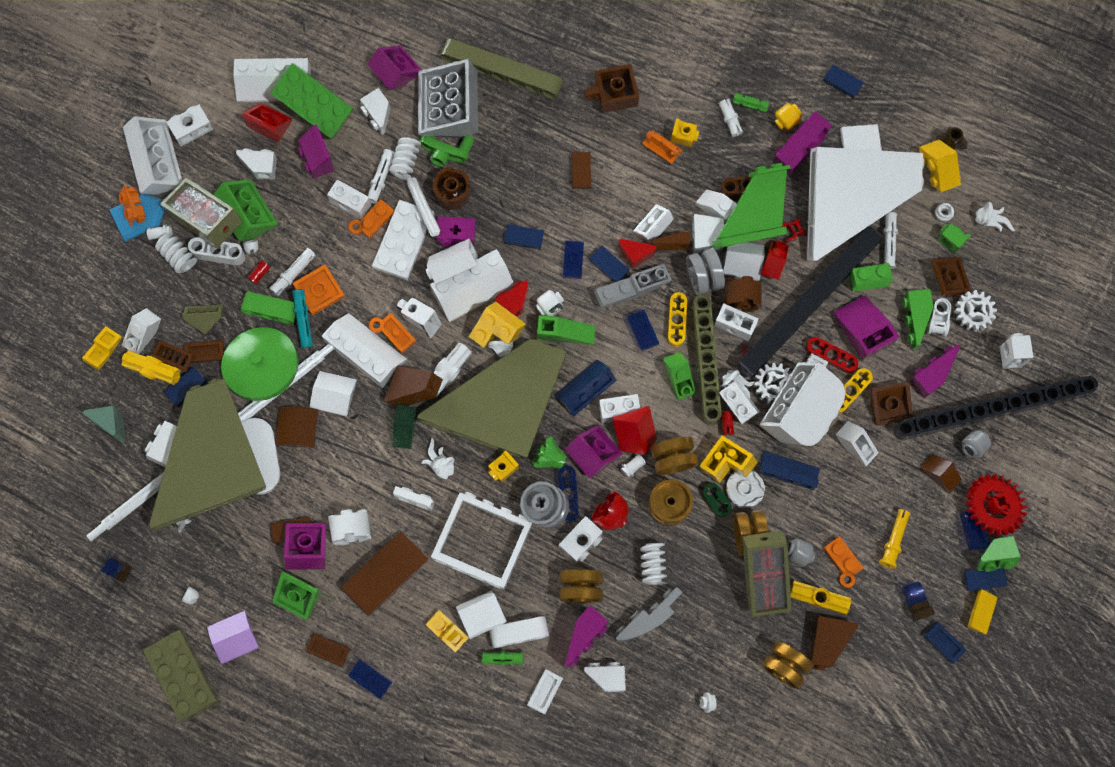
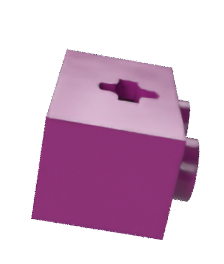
[436,216,476,247]

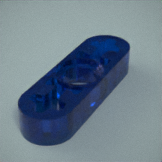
[558,465,579,523]

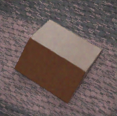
[930,257,972,298]
[870,381,913,426]
[275,406,318,448]

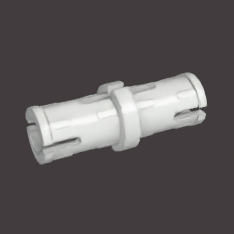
[719,99,743,137]

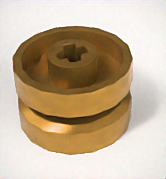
[650,437,698,475]
[648,479,693,526]
[733,510,769,556]
[560,570,603,604]
[761,641,814,690]

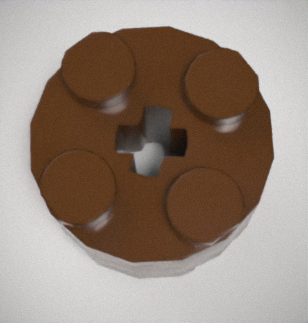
[433,167,471,211]
[724,276,762,312]

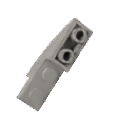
[594,264,672,308]
[615,587,683,643]

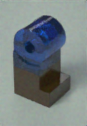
[100,556,133,583]
[903,581,935,622]

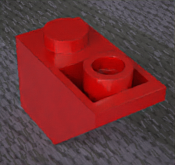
[761,240,789,280]
[494,280,528,317]

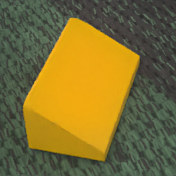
[967,589,998,635]

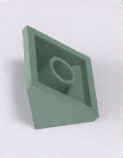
[83,406,126,444]

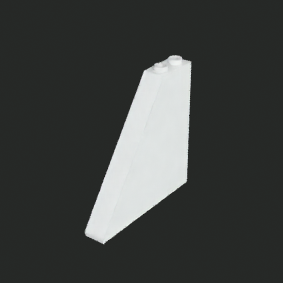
[807,147,925,261]

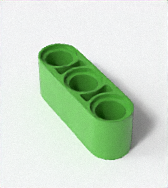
[240,292,296,324]

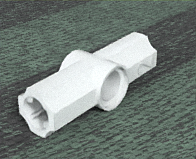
[434,343,472,396]

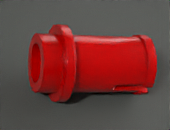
[247,260,271,285]
[720,411,735,436]

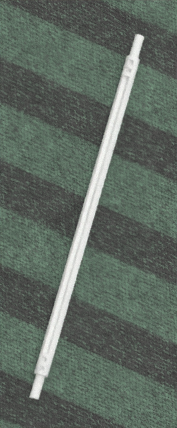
[86,344,334,541]

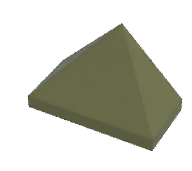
[183,304,224,334]

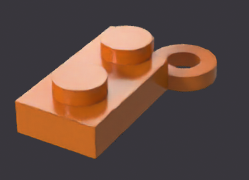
[348,199,395,239]
[369,313,416,354]
[823,536,864,588]

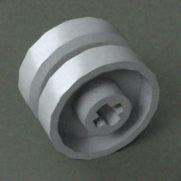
[686,249,725,295]
[520,482,569,528]

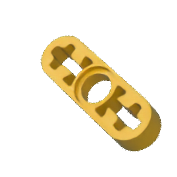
[667,292,687,347]
[838,368,873,414]

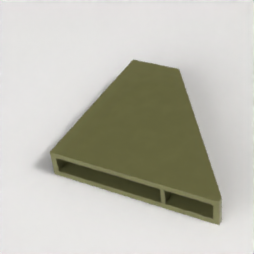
[417,338,567,461]
[149,379,266,532]

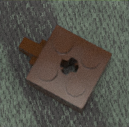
[584,64,639,113]

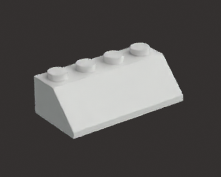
[234,58,311,102]
[123,116,182,195]
[430,249,514,323]
[322,313,407,389]

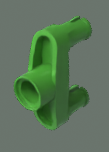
[419,135,474,167]

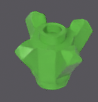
[532,437,566,469]

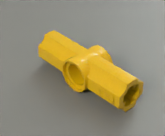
[122,350,181,385]
[790,581,851,615]

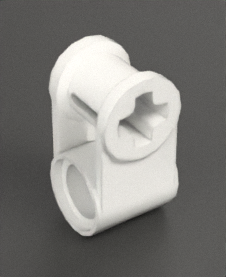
[926,298,951,337]

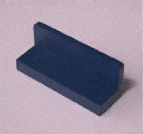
[555,360,617,416]
[758,451,820,491]

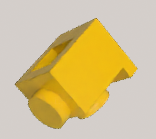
[671,118,700,147]
[488,451,519,483]

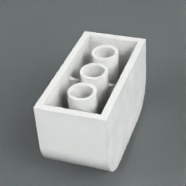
[760,362,845,446]

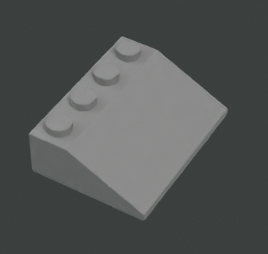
[418,59,478,137]

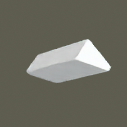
[633,204,673,244]

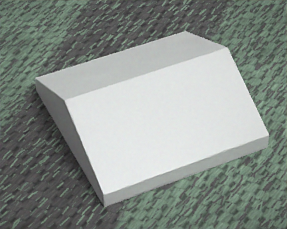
[309,371,357,417]

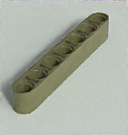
[440,39,563,99]
[692,294,721,426]

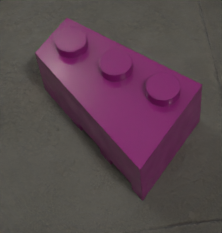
[773,111,832,177]

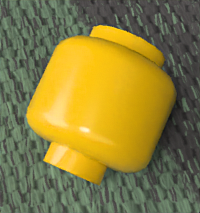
[775,103,803,131]

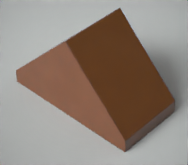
[920,454,962,494]

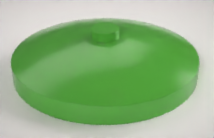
[221,327,299,401]

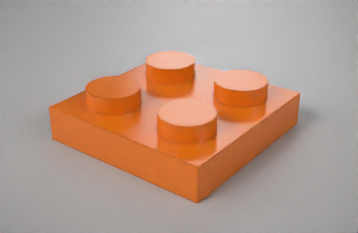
[293,264,345,316]

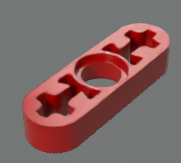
[806,337,859,373]

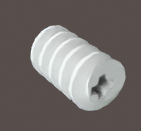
[389,138,421,180]
[155,232,197,273]
[640,543,667,585]

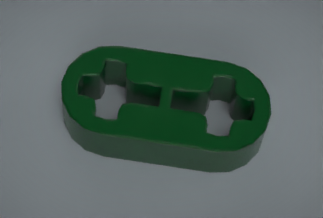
[703,483,732,518]

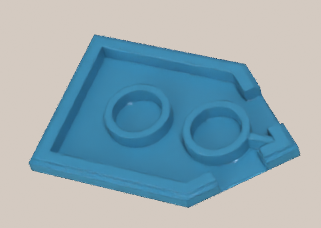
[110,194,165,242]

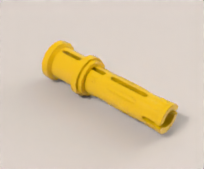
[879,509,911,569]

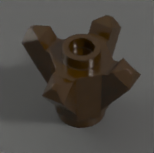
[935,127,968,150]

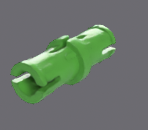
[483,650,523,666]

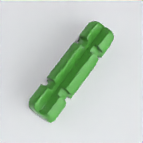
[733,93,769,112]

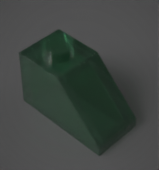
[392,404,418,450]

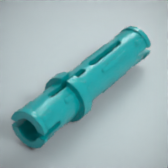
[292,289,313,348]

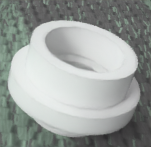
[935,203,954,221]
[700,692,716,713]

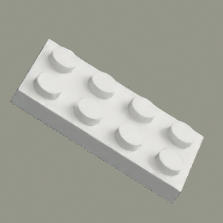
[372,200,435,281]

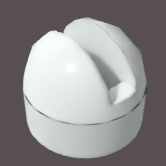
[242,240,258,254]
[182,587,199,604]

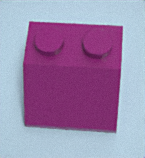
[368,45,422,90]
[298,124,335,179]
[565,425,623,479]
[284,523,326,570]

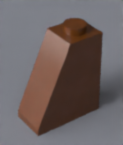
[384,366,443,409]
[809,616,858,671]

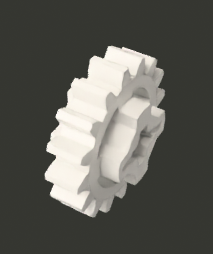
[954,290,997,332]
[753,363,791,404]

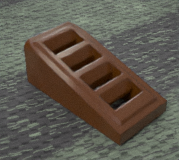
[652,230,690,251]
[152,340,195,372]

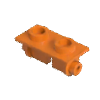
[642,130,682,164]
[119,185,146,227]

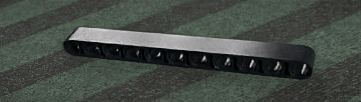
[736,225,884,379]
[894,376,1098,440]

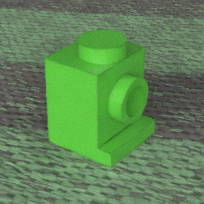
[937,224,971,254]

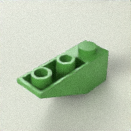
[902,289,933,351]
[537,315,595,345]

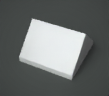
[723,243,765,281]
[456,590,506,639]

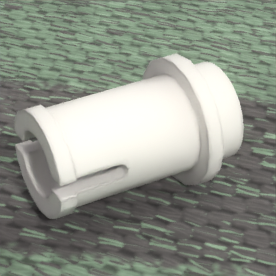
[147,224,172,240]
[621,454,646,478]

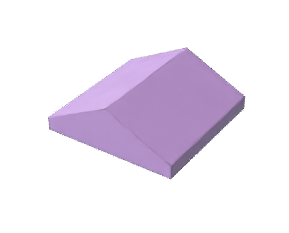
[207,611,259,664]

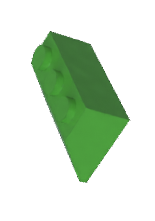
[213,179,278,241]

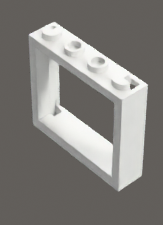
[431,492,532,590]

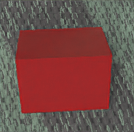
[242,103,292,143]
[612,406,657,455]

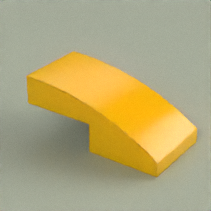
[82,326,122,371]
[425,610,469,653]

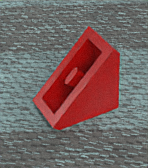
[618,238,656,269]

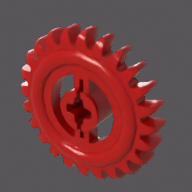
[965,473,1028,536]

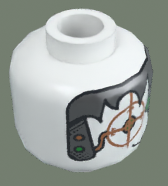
[535,290,564,317]

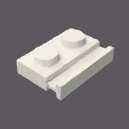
[393,486,434,512]

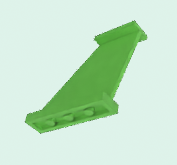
[712,163,791,249]

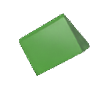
[272,572,322,620]

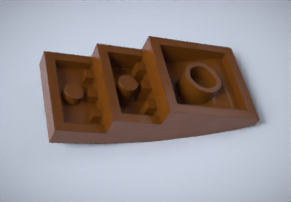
[341,532,428,617]

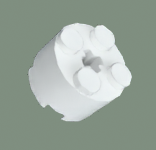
[328,509,371,545]

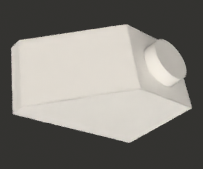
[695,190,736,225]
[836,421,879,466]

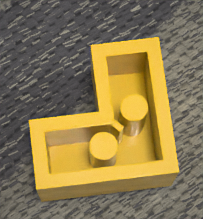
[919,140,961,192]
[469,302,526,348]
[699,435,758,484]

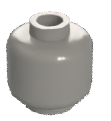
[962,430,991,458]
[787,538,815,567]

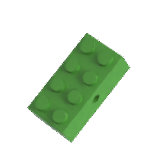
[271,63,355,139]

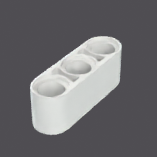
[188,237,245,265]
[489,616,549,648]

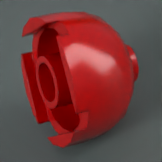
[591,491,629,531]

